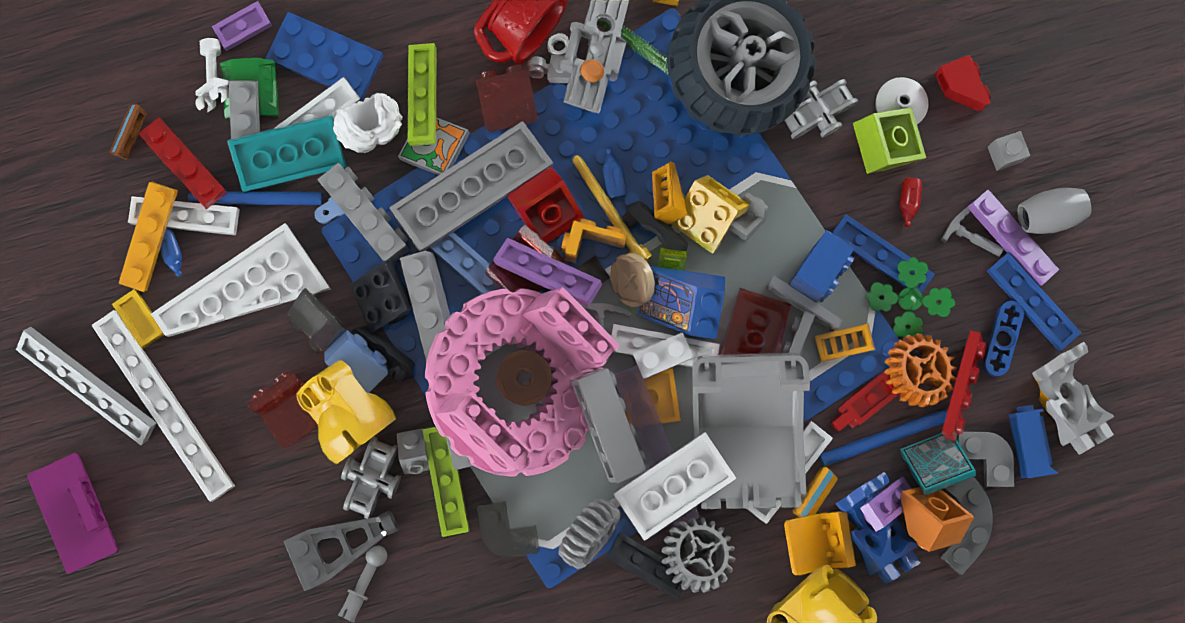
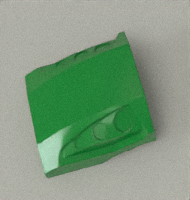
[220,58,279,120]

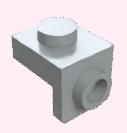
[729,193,768,241]
[397,429,430,474]

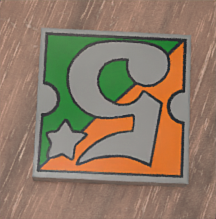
[398,117,470,176]

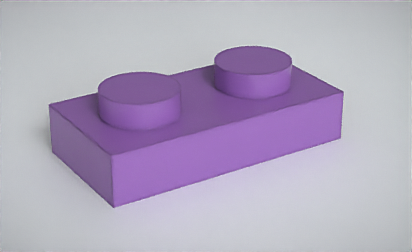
[212,1,272,51]

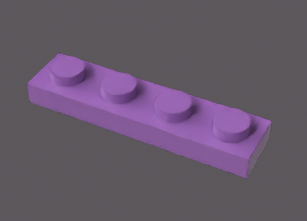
[967,190,1059,286]
[493,238,602,307]

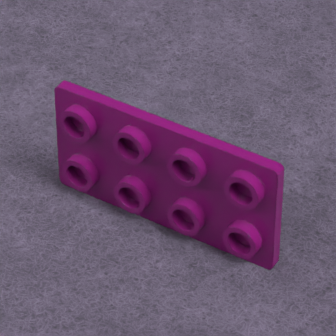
[27,453,119,574]

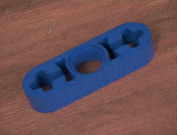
[982,301,1024,377]

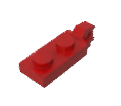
[829,371,900,431]

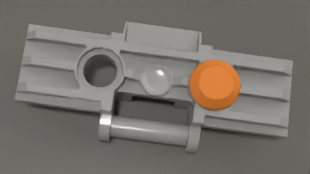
[559,0,629,114]

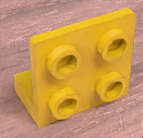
[671,175,750,253]

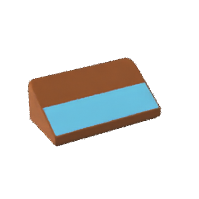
[109,104,148,160]

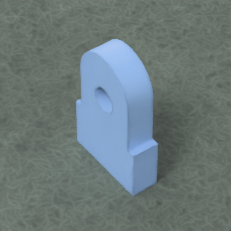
[315,197,345,224]

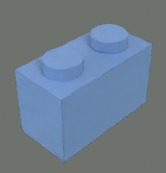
[324,330,388,393]

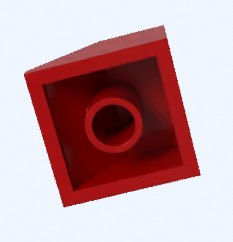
[507,166,585,248]

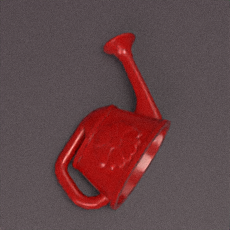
[474,0,568,64]

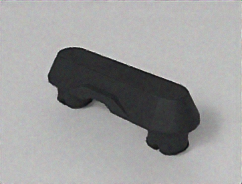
[622,201,688,263]
[351,326,414,383]

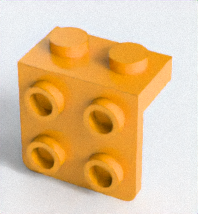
[561,219,627,263]
[784,511,856,575]

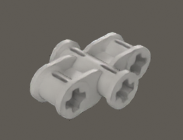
[784,79,858,139]
[341,436,401,519]

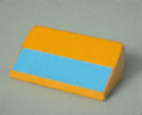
[792,467,838,517]

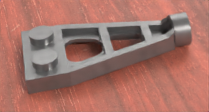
[283,511,399,591]

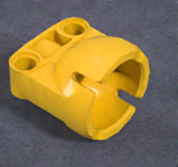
[297,360,396,464]
[767,564,877,623]

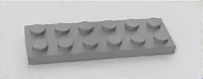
[389,121,553,252]

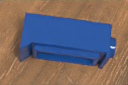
[1008,405,1058,478]

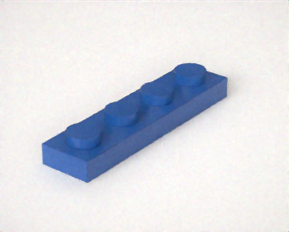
[832,214,935,294]
[986,252,1081,351]

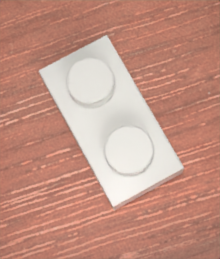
[633,332,693,380]

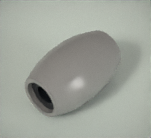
[1017,188,1091,234]

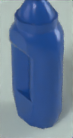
[602,148,627,198]
[160,228,182,277]

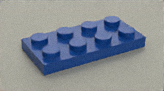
[266,12,384,101]

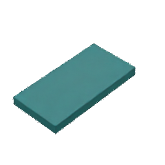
[227,115,347,192]

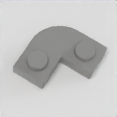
[957,432,1014,487]

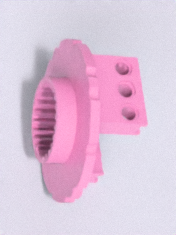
[425,287,620,477]

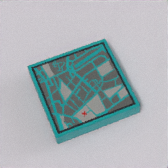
[901,433,976,496]

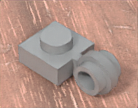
[526,55,577,83]

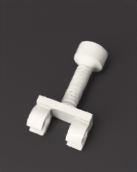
[196,38,229,112]

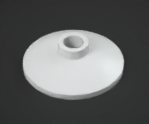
[876,77,928,124]

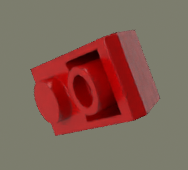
[935,55,991,111]

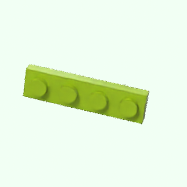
[408,43,437,146]
[422,427,470,537]

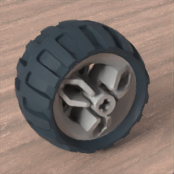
[667,0,816,135]

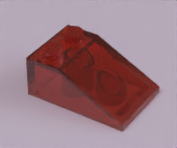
[719,288,791,355]

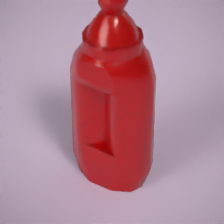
[900,178,922,227]

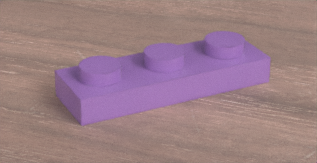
[860,476,911,532]

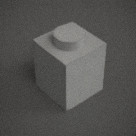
[988,131,1030,171]

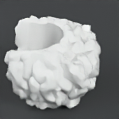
[333,93,403,153]

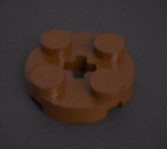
[496,350,552,406]

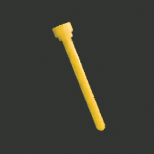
[572,155,653,261]

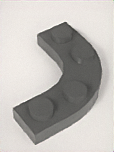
[939,477,993,575]

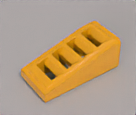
[652,162,687,224]
[815,323,875,362]

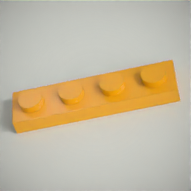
[119,182,178,292]

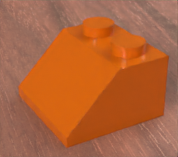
[900,487,974,552]

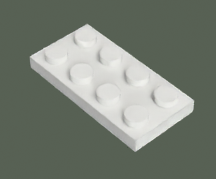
[613,432,736,541]

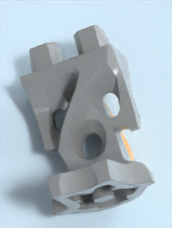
[1032,342,1114,455]

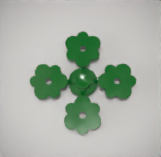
[866,257,955,338]

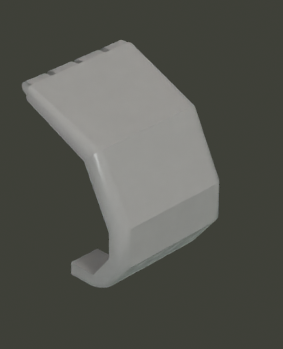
[692,353,810,509]

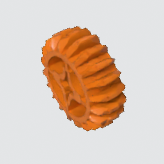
[884,334,957,407]

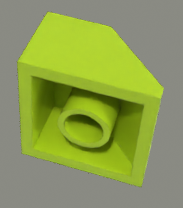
[853,108,926,174]

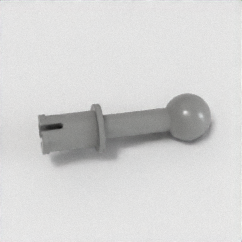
[338,545,387,623]

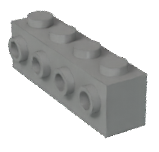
[317,163,410,263]
[571,368,646,483]

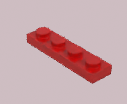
[138,117,227,209]
[942,331,986,442]

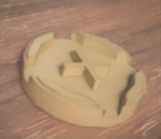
[610,253,655,307]

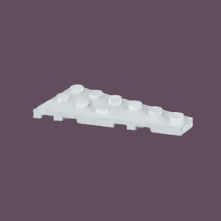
[151,223,331,337]

